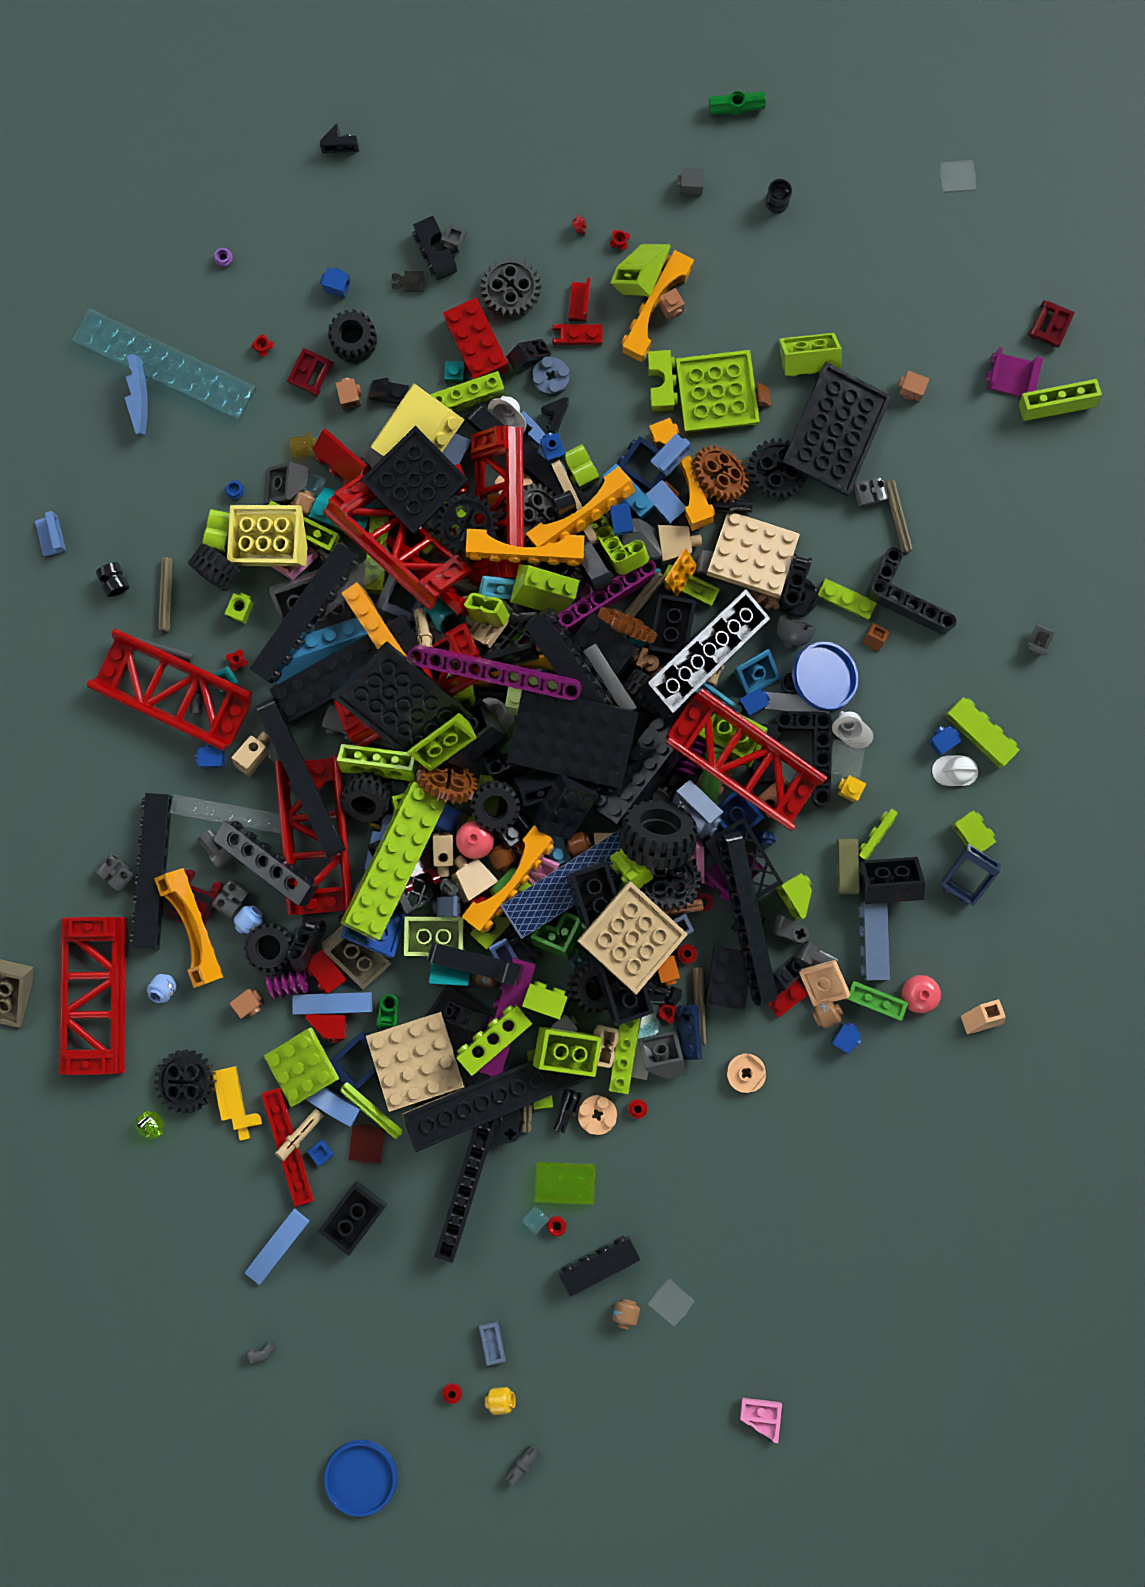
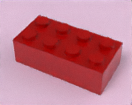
[443,297,509,380]

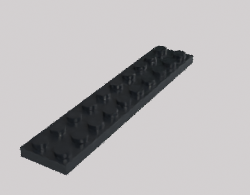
[401,1059,593,1152]

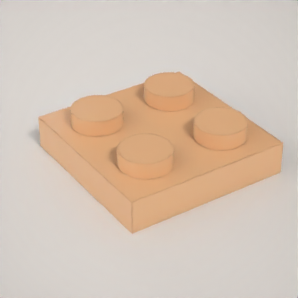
[799,960,851,1007]

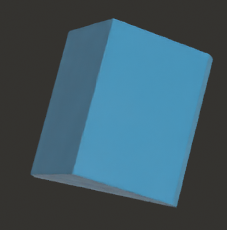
[733,649,781,695]

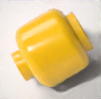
[485,1387,516,1415]

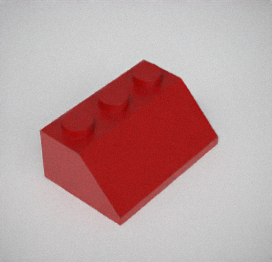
[312,428,369,486]

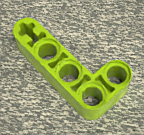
[591,515,649,575]

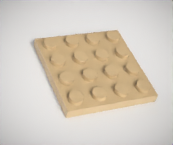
[706,513,800,599]
[577,881,688,994]
[366,1012,464,1112]

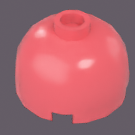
[455,821,494,859]
[901,975,941,1014]

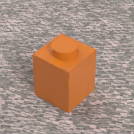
[657,955,680,986]

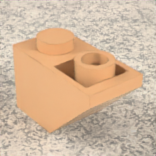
[961,999,1006,1035]

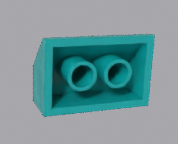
[309,487,378,535]

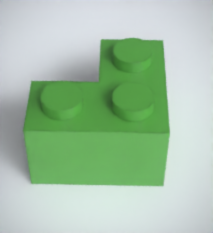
[530,911,583,960]

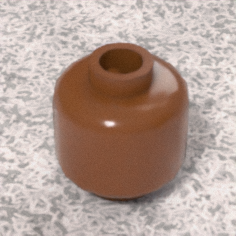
[564,831,594,858]
[488,842,516,872]

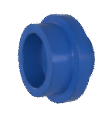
[225,480,244,499]
[757,831,777,847]

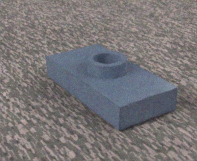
[479,1321,506,1366]

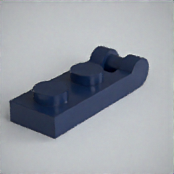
[676,1005,702,1060]

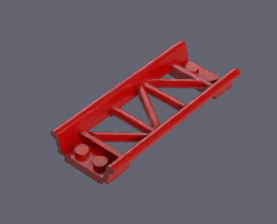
[471,425,525,587]
[323,474,476,611]
[334,622,492,747]
[86,628,252,751]
[665,688,827,831]
[275,755,352,915]
[58,917,127,1075]

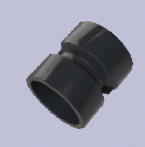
[765,179,792,213]
[96,562,130,597]

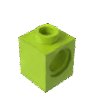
[225,593,254,625]

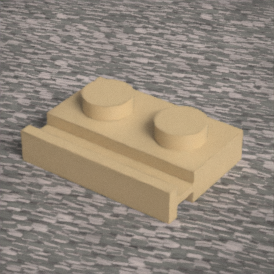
[469,618,509,648]

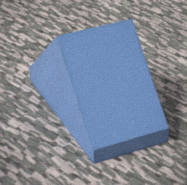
[489,938,518,961]

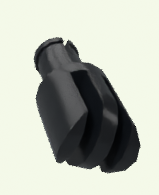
[711,495,753,514]
[553,1088,583,1133]

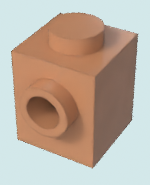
[658,288,685,321]
[898,371,930,402]
[336,378,362,410]
[230,989,263,1019]

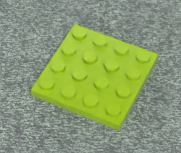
[675,350,760,433]

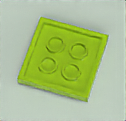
[264,1027,339,1107]

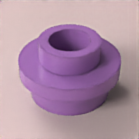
[214,248,233,267]

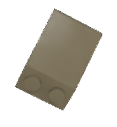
[321,925,392,989]
[0,959,34,1028]

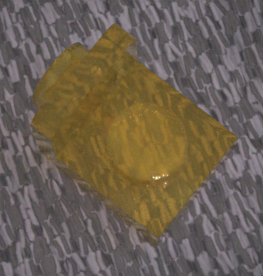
[289,432,316,458]

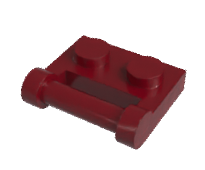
[1028,300,1075,348]
[287,348,334,397]

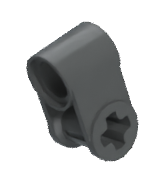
[771,915,809,943]

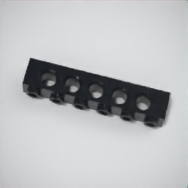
[213,820,319,906]

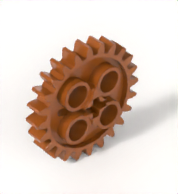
[691,445,749,502]
[597,607,658,643]
[415,759,478,804]

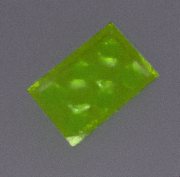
[535,1161,595,1205]

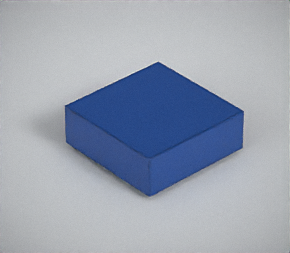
[307,1139,334,1167]

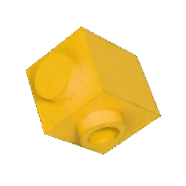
[837,775,866,803]

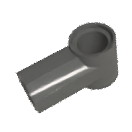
[197,829,234,869]
[797,941,838,966]

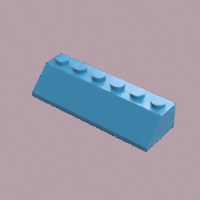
[277,617,367,685]

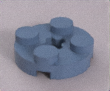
[533,357,570,396]

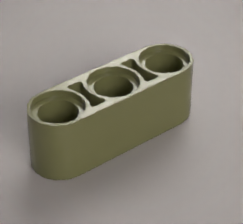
[837,839,859,894]

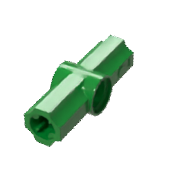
[709,91,766,115]

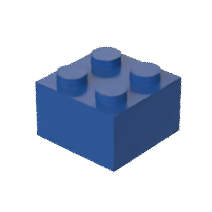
[717,792,764,835]

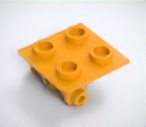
[664,548,697,596]

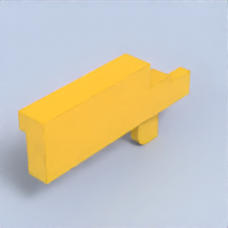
[212,1066,262,1141]

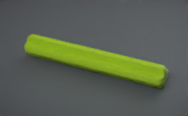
[340,1083,402,1139]

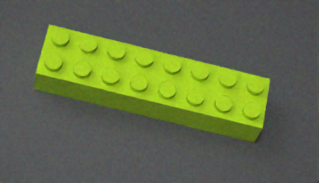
[340,782,446,941]

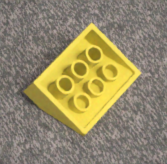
[371,383,464,456]
[227,505,307,567]

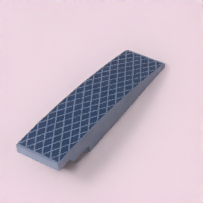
[501,829,622,939]

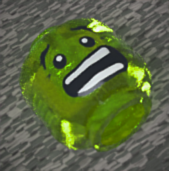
[135,1110,165,1140]

